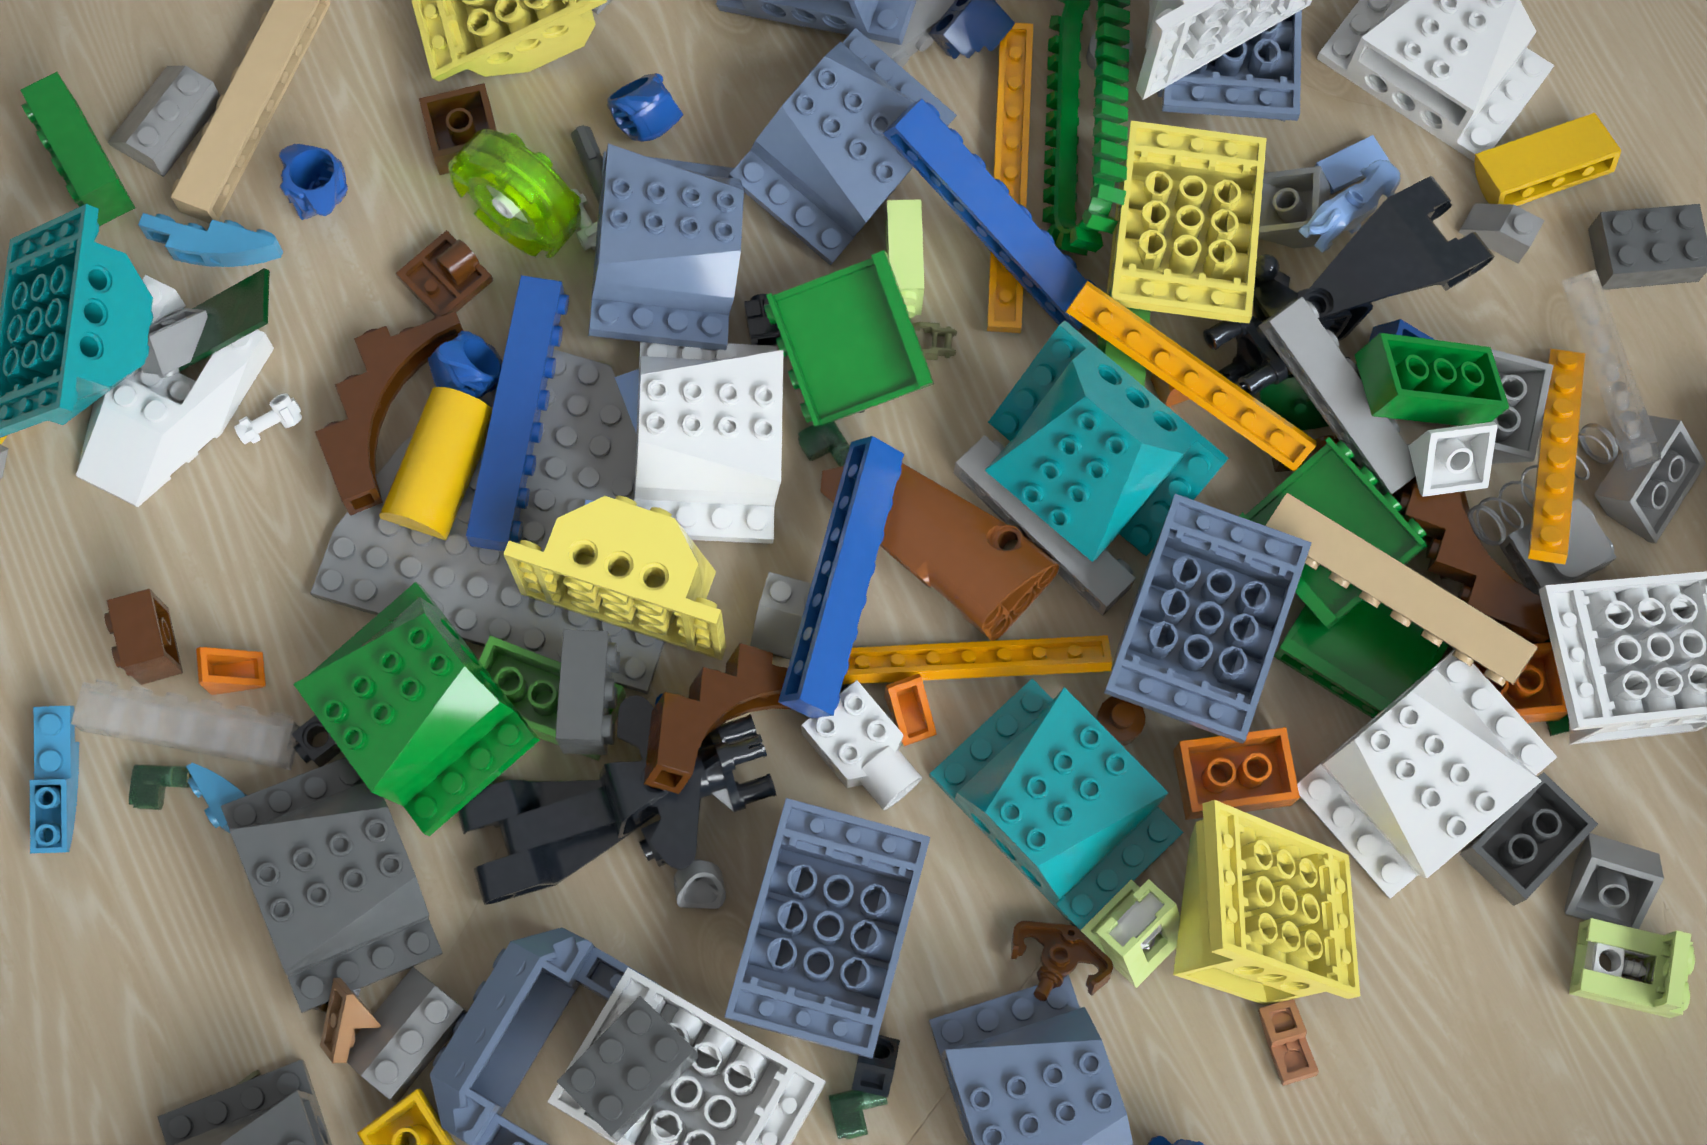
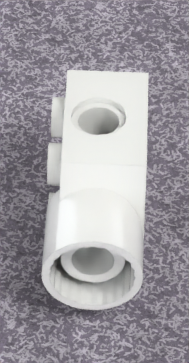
[801,680,922,810]

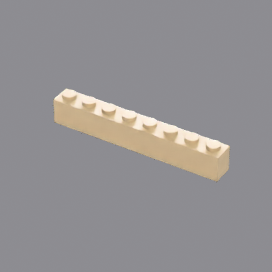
[171,0,330,223]
[1266,493,1538,687]

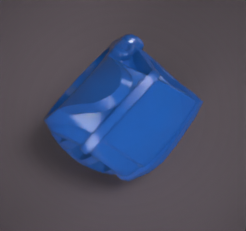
[607,73,683,142]
[279,144,348,220]
[428,331,503,399]

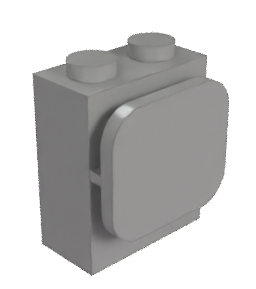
[1499,498,1617,596]

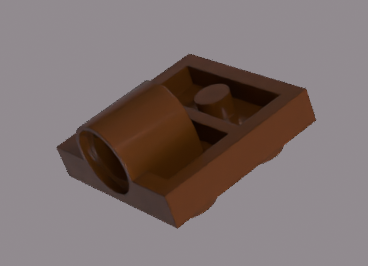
[396,230,493,317]

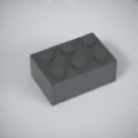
[1588,204,1707,290]
[555,629,620,755]
[1460,772,1598,906]
[556,996,699,1142]

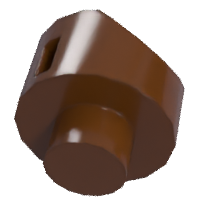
[1096,696,1146,746]

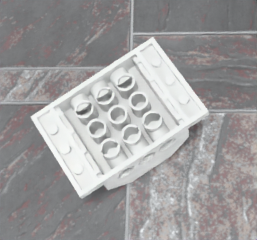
[1136,0,1312,100]
[1317,0,1554,161]
[634,342,783,544]
[1539,571,1707,745]
[1297,649,1557,898]
[548,968,826,1145]

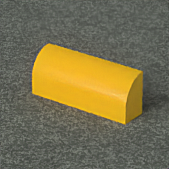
[1474,113,1622,206]

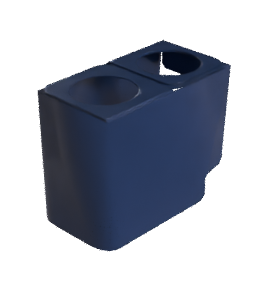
[928,0,1015,59]

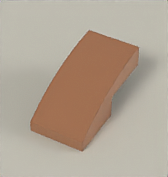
[1258,999,1319,1086]

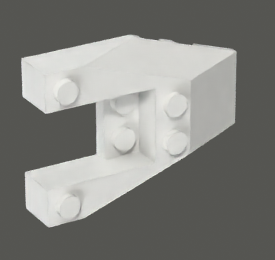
[76,275,274,507]

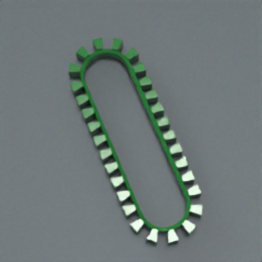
[1042,0,1131,256]

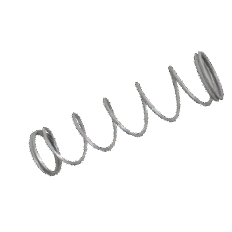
[1468,423,1618,546]

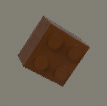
[419,83,505,176]
[104,588,183,685]

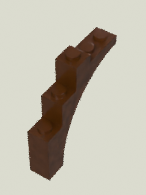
[315,311,463,516]
[1398,425,1550,644]
[644,643,793,794]

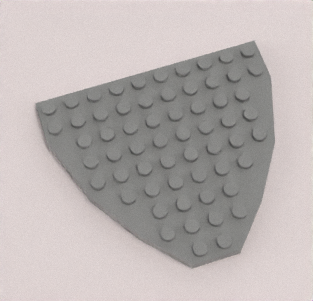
[310,350,665,694]

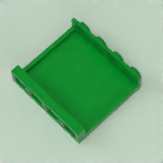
[764,250,934,428]
[1239,437,1427,629]
[1274,600,1449,719]

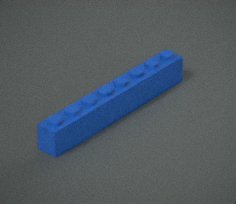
[883,99,1098,330]
[466,275,569,551]
[778,436,904,718]

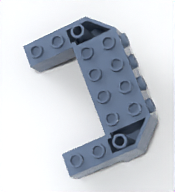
[430,927,659,1145]

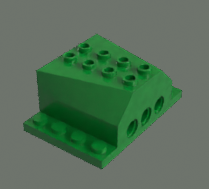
[293,582,540,836]

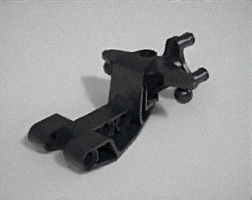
[1203,176,1495,396]
[457,695,777,905]

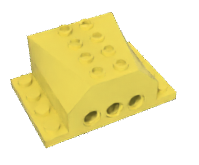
[411,0,607,82]
[1106,121,1267,324]
[504,496,726,660]
[1173,800,1360,1005]

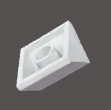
[1408,422,1497,497]

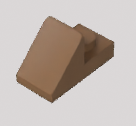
[320,978,381,1063]

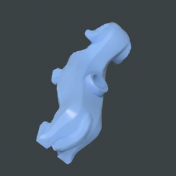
[1298,159,1401,253]

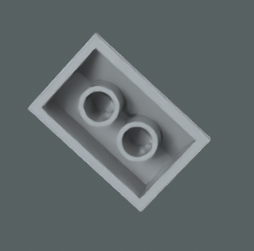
[108,66,220,177]
[1491,349,1553,464]
[1594,415,1706,544]
[347,967,468,1102]

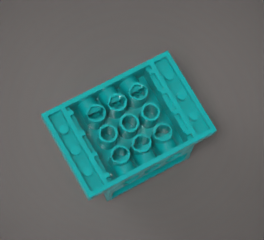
[0,204,153,438]
[985,321,1229,562]
[929,678,1184,930]

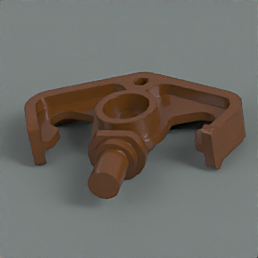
[1011,921,1113,1001]

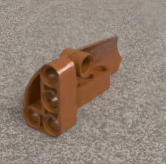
[820,463,1059,641]

